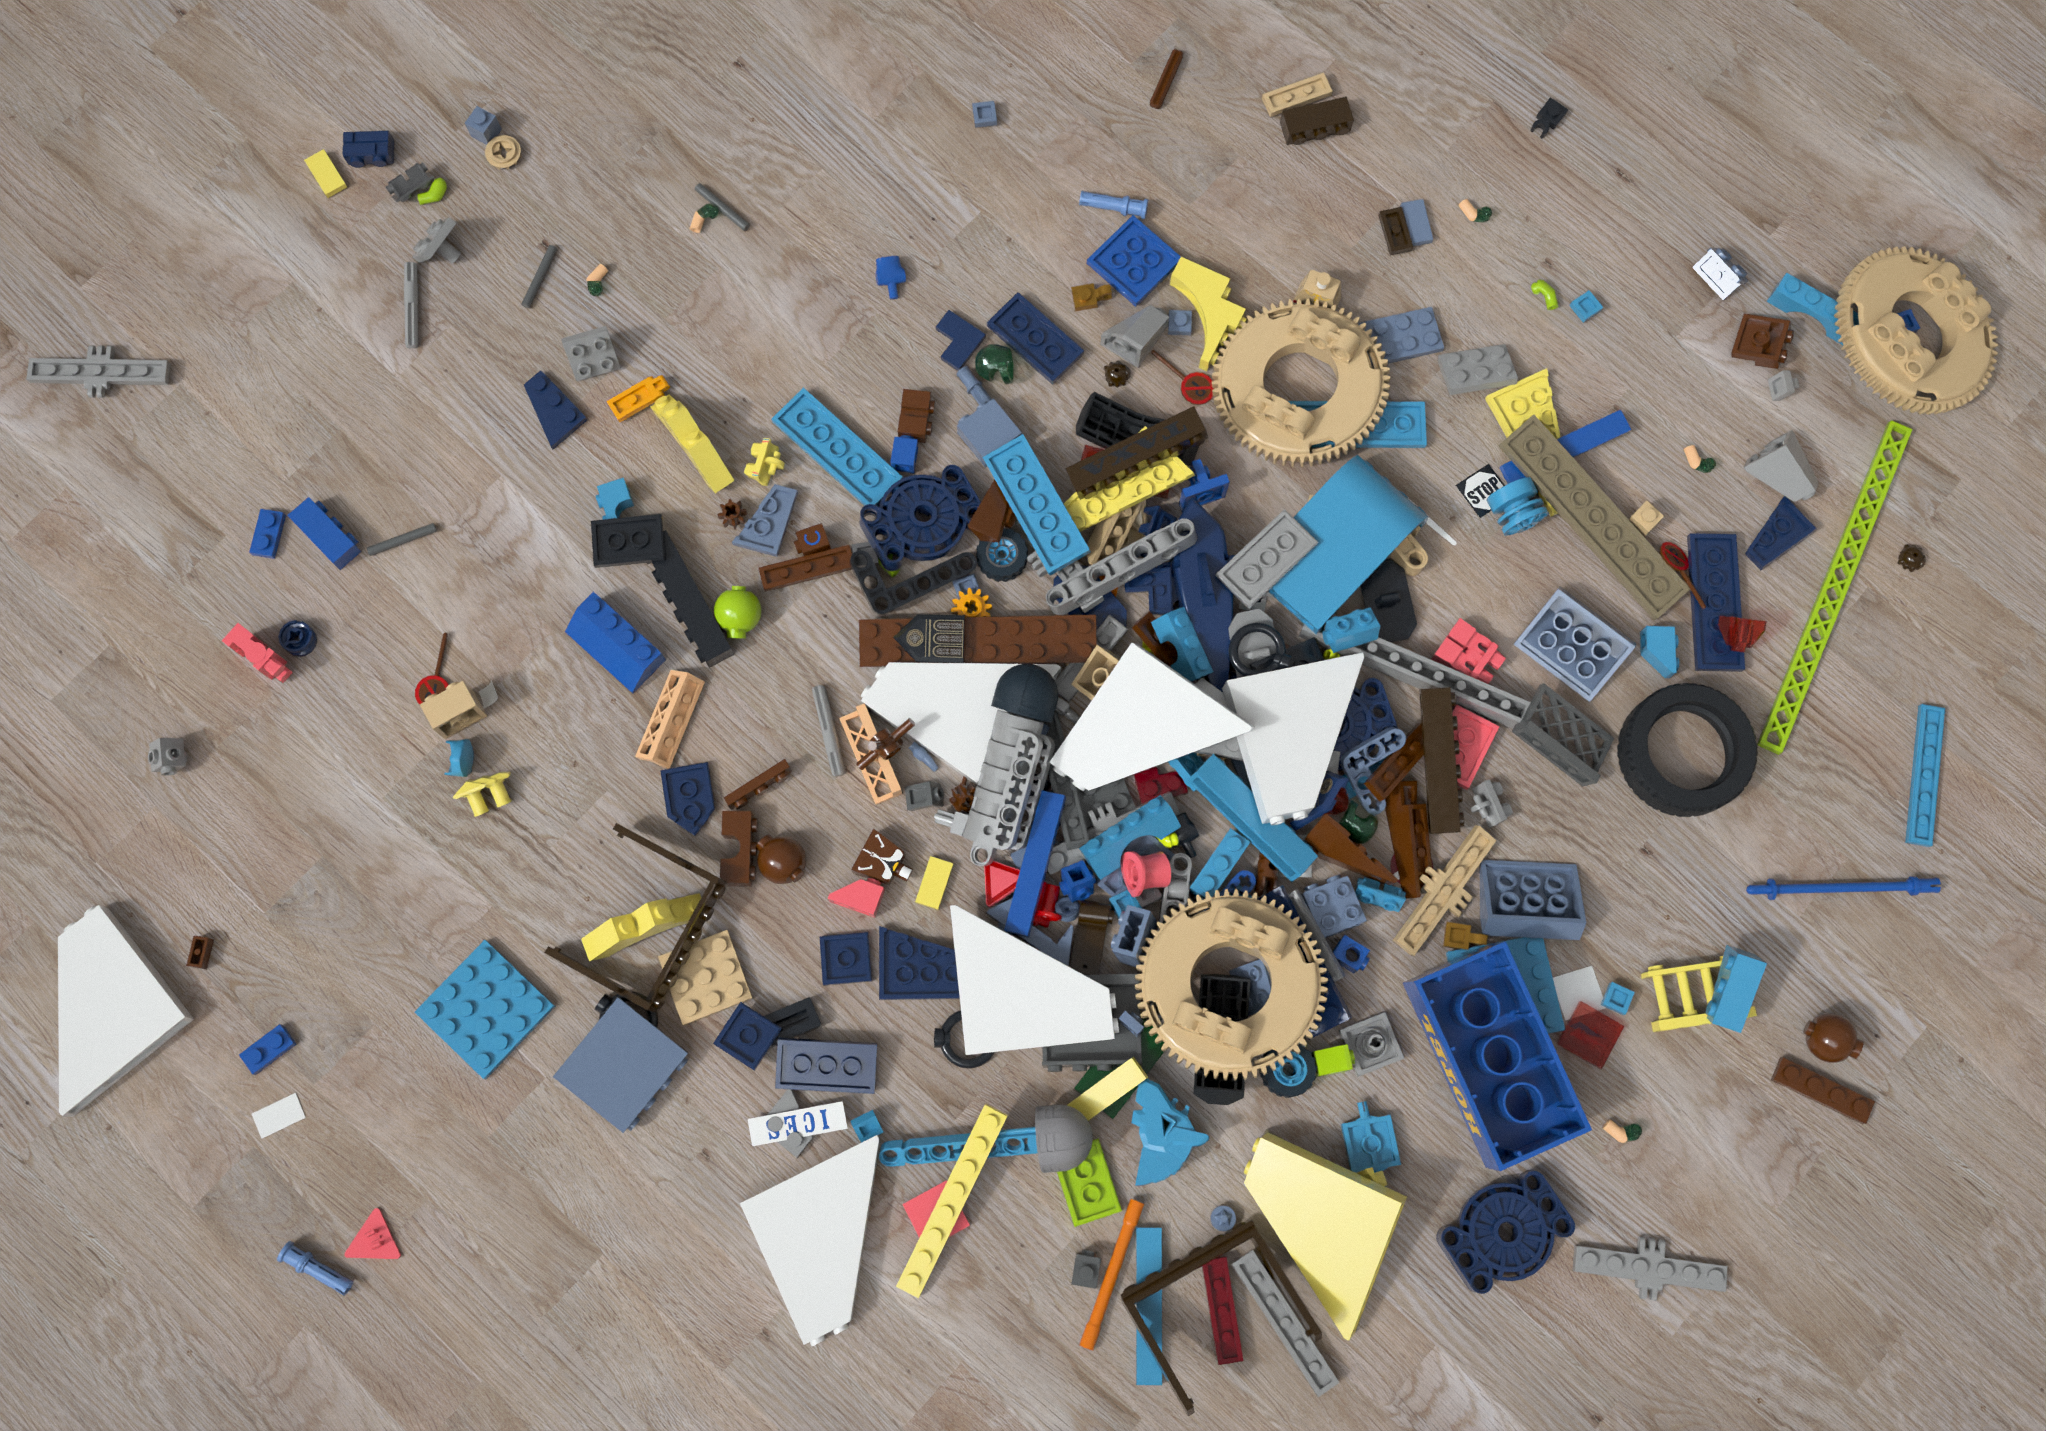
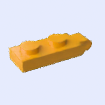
[606,375,670,423]

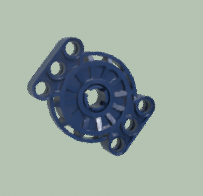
[859,465,981,571]
[1333,678,1398,771]
[1436,1171,1575,1294]

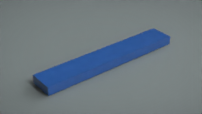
[1499,410,1631,484]
[1004,790,1066,937]

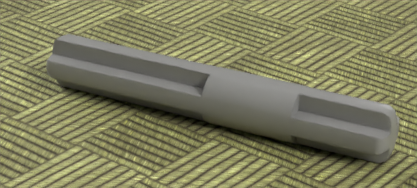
[404,262,418,348]
[812,685,845,777]

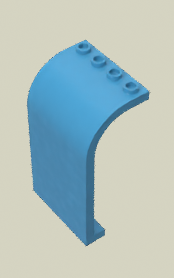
[1268,455,1429,634]

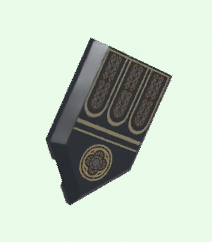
[893,614,965,663]

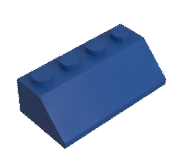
[565,591,666,694]

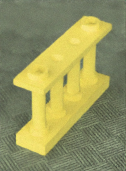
[1641,956,1757,1032]

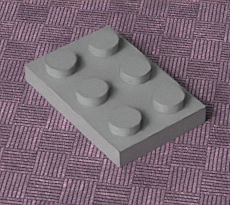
[1437,344,1518,395]

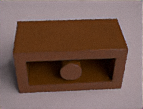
[186,936,214,970]

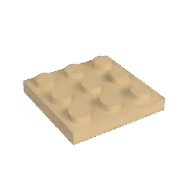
[658,930,753,1026]

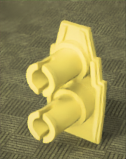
[453,772,511,817]

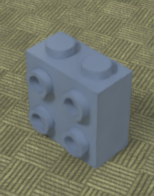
[957,398,1022,468]
[1301,874,1367,939]
[1111,905,1157,967]

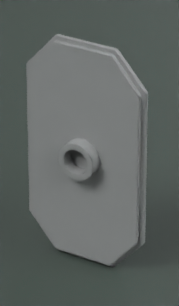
[1228,608,1276,678]

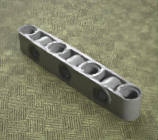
[1046,519,1197,615]
[1149,853,1192,1021]

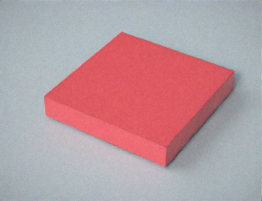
[902,1180,970,1238]

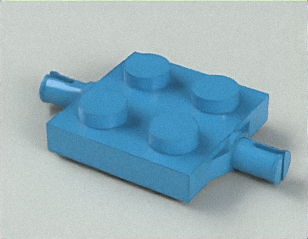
[1341,1101,1401,1173]

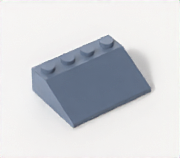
[1514,586,1636,702]
[1479,860,1586,940]

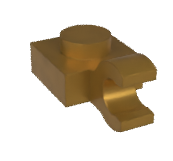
[1071,283,1112,311]
[1443,922,1488,950]

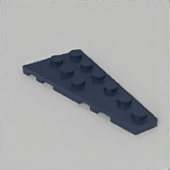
[879,926,960,1000]

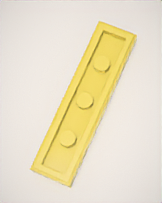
[1067,1057,1148,1121]

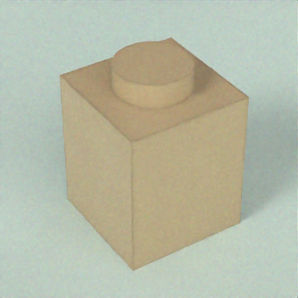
[1628,501,1664,537]

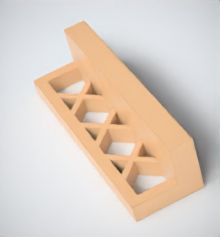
[635,670,705,769]
[839,703,902,805]

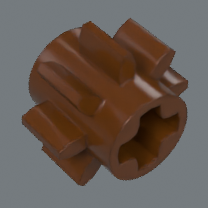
[717,499,748,530]
[949,782,975,813]

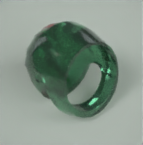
[975,344,1014,385]

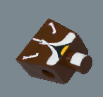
[851,829,913,885]

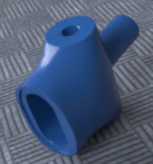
[875,256,906,300]

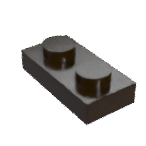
[1378,207,1413,256]

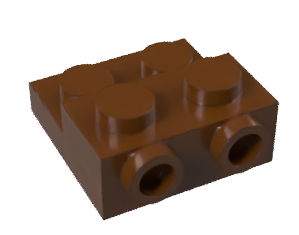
[1731,314,1794,369]

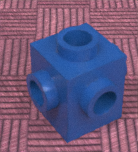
[1059,860,1096,903]

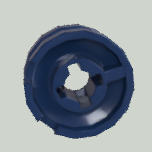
[278,620,317,657]

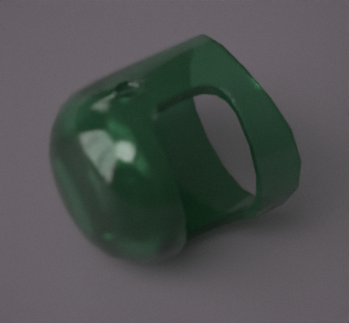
[1339,800,1378,844]

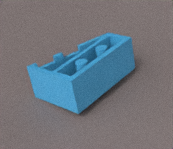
[1706,944,1767,1033]

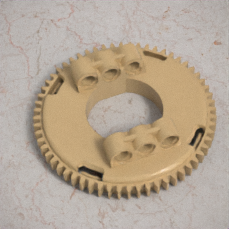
[1834,246,1998,415]
[1212,299,1390,467]
[1135,889,1328,1081]

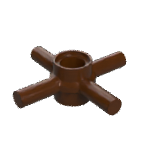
[856,718,915,770]

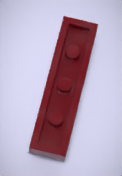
[1202,1257,1244,1365]

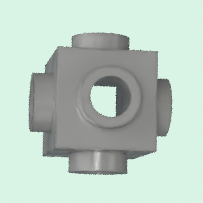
[148,738,187,776]

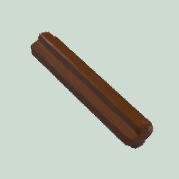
[1150,49,1183,109]

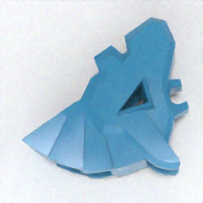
[1131,1079,1209,1186]

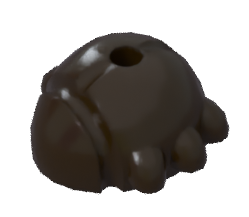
[1104,361,1131,388]
[1898,544,1926,572]

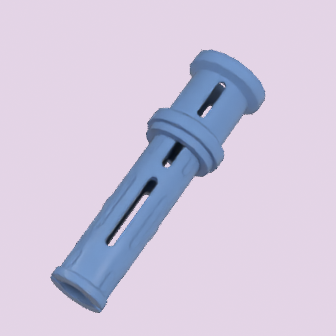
[1079,191,1149,219]
[277,1241,354,1296]

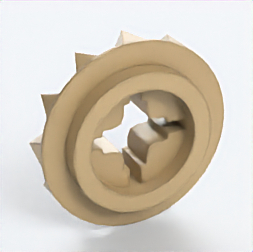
[485,135,521,170]

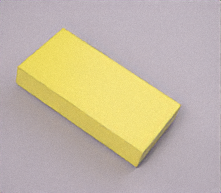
[304,149,347,198]
[915,856,953,910]

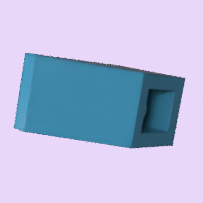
[1640,626,1679,678]

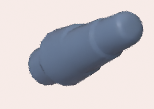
[909,742,938,772]

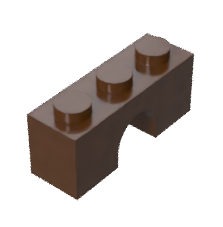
[720,811,758,887]

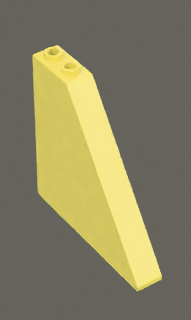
[1244,1132,1407,1340]

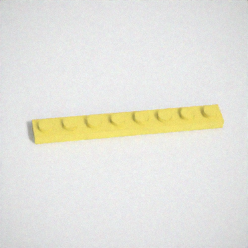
[896,1104,1008,1298]

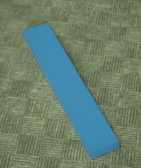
[1905,704,1945,847]
[1136,1227,1162,1385]

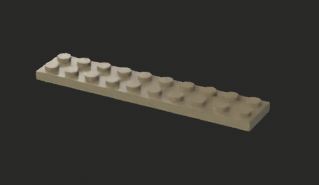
[1498,415,1690,620]

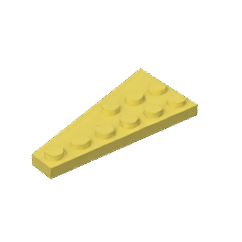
[1485,368,1561,517]
[1063,426,1195,532]

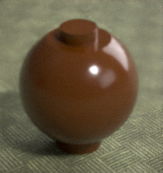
[756,834,806,884]
[1803,1013,1864,1063]

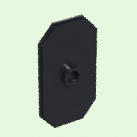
[1360,559,1417,642]

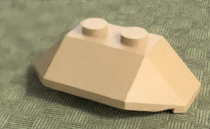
[1087,500,1148,565]

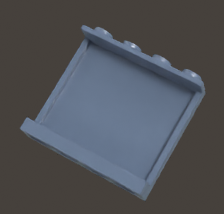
[553,997,688,1133]

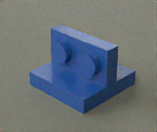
[1179,459,1230,512]

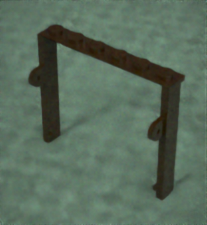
[544,823,727,1013]
[1120,1220,1322,1416]

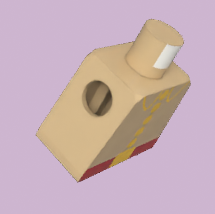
[1293,270,1341,309]

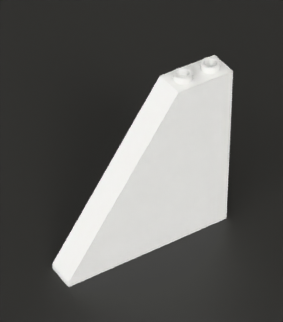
[1050,643,1255,791]
[1222,653,1364,826]
[861,662,1061,785]
[58,905,194,1117]
[950,905,1119,1055]
[740,1135,880,1346]

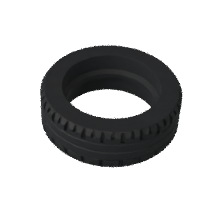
[1617,683,1758,817]

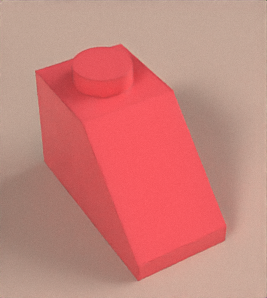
[828,878,885,918]

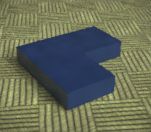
[936,310,986,371]
[1125,567,1173,615]

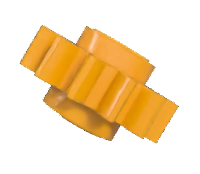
[951,588,992,617]

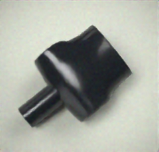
[1171,812,1199,858]

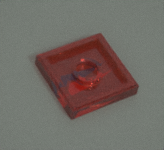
[1557,1001,1624,1069]

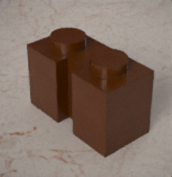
[897,389,935,443]

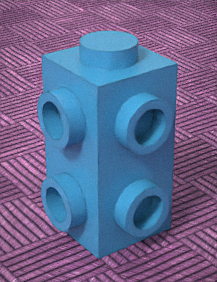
[1322,607,1380,653]

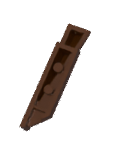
[968,479,1017,542]
[1385,781,1432,899]

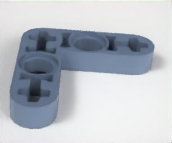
[1340,727,1406,815]

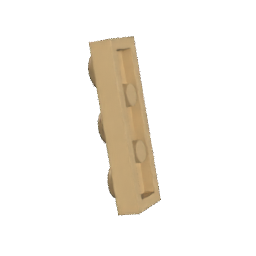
[1262,73,1332,117]

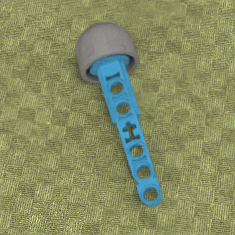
[879,1105,1093,1173]

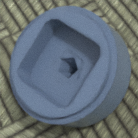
[1055,897,1079,922]
[1210,1206,1236,1231]

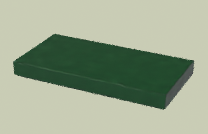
[1074,1016,1165,1119]

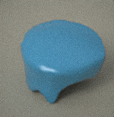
[444,739,474,777]

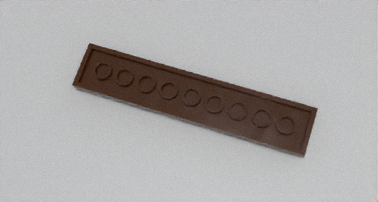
[859,615,1097,667]

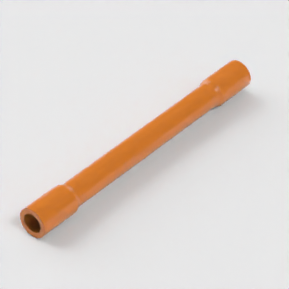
[1079,1199,1144,1351]

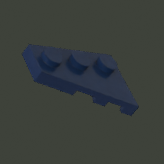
[524,370,587,450]
[1745,496,1817,571]

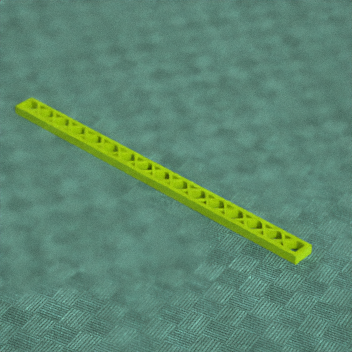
[1757,420,1913,755]

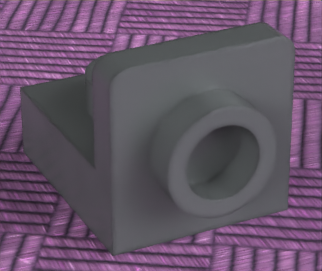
[904,781,944,811]
[1071,1250,1102,1289]

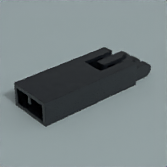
[764,997,822,1049]

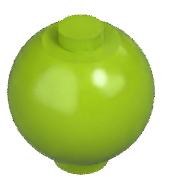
[714,586,761,639]

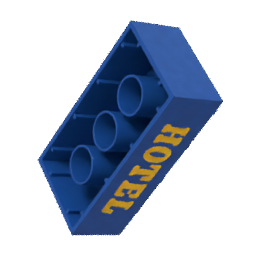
[1403,941,1592,1171]

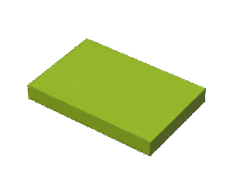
[1057,1138,1122,1227]

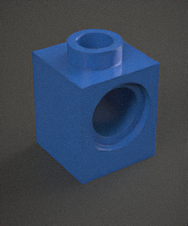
[890,435,918,473]
[1333,935,1370,974]

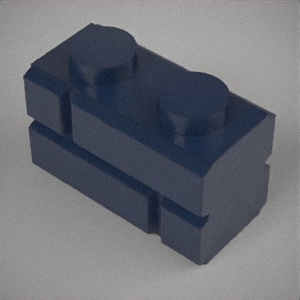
[342,130,395,168]

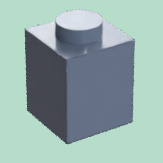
[465,106,502,145]

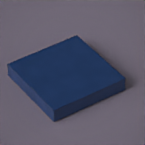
[819,932,872,986]
[713,1002,782,1071]

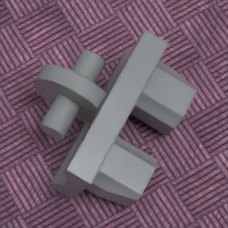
[1470,779,1513,828]

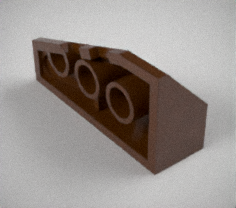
[1303,813,1398,886]

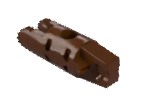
[1254,852,1279,896]

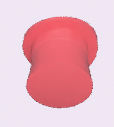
[1120,851,1171,897]

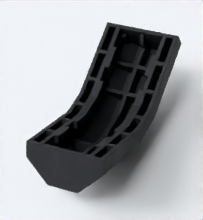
[1076,392,1199,467]
[1193,974,1251,1105]

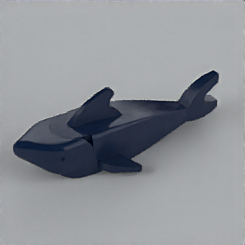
[1170,499,1234,692]

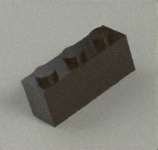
[1280,96,1354,145]

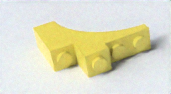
[1170,257,1247,371]
[651,394,734,494]
[581,893,701,962]

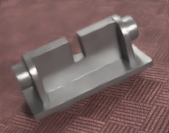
[385,162,434,202]

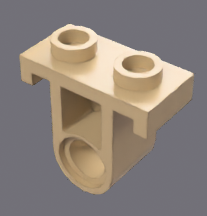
[1390,526,1428,576]

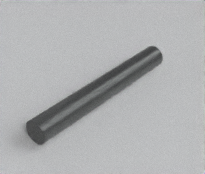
[695,183,750,231]
[521,245,557,308]
[367,523,437,556]

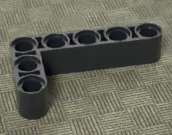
[849,550,977,615]

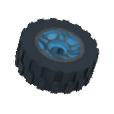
[976,528,1028,582]

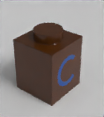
[794,523,831,556]

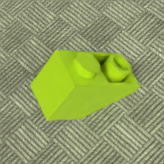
[1311,1044,1355,1077]

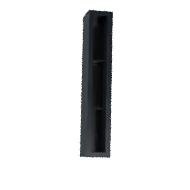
[647,530,734,668]

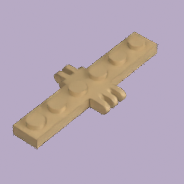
[1393,825,1497,956]

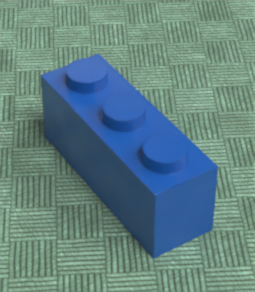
[287,497,361,570]

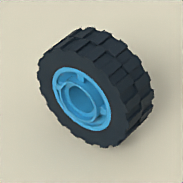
[1260,1044,1317,1098]

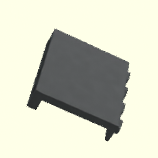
[1042,974,1142,1072]

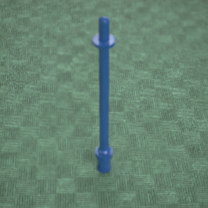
[1746,876,1941,900]

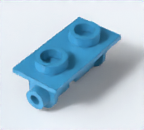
[1355,877,1406,913]

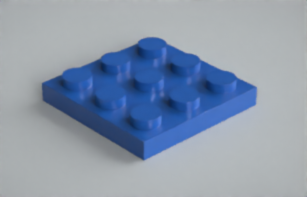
[1086,215,1181,307]

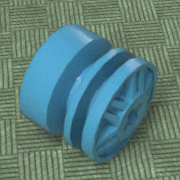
[1486,477,1549,536]

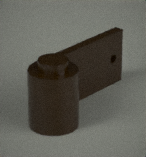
[1070,900,1114,975]

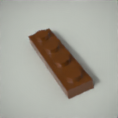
[758,545,852,592]
[1364,722,1424,802]
[1771,1057,1875,1125]

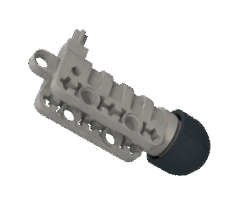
[934,664,1058,866]

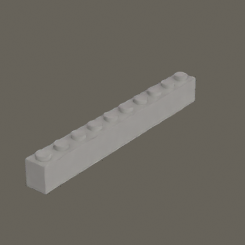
[1298,617,1531,729]

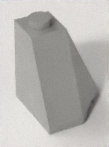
[1100,305,1169,368]
[1744,430,1819,502]

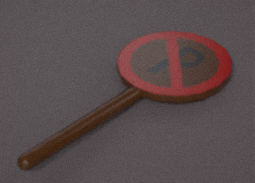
[1151,350,1214,405]
[1660,542,1706,609]
[415,632,449,705]

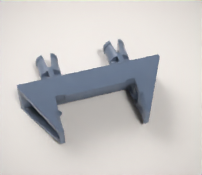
[986,898,1073,966]

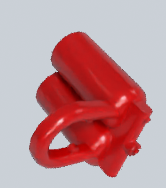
[1033,882,1062,928]

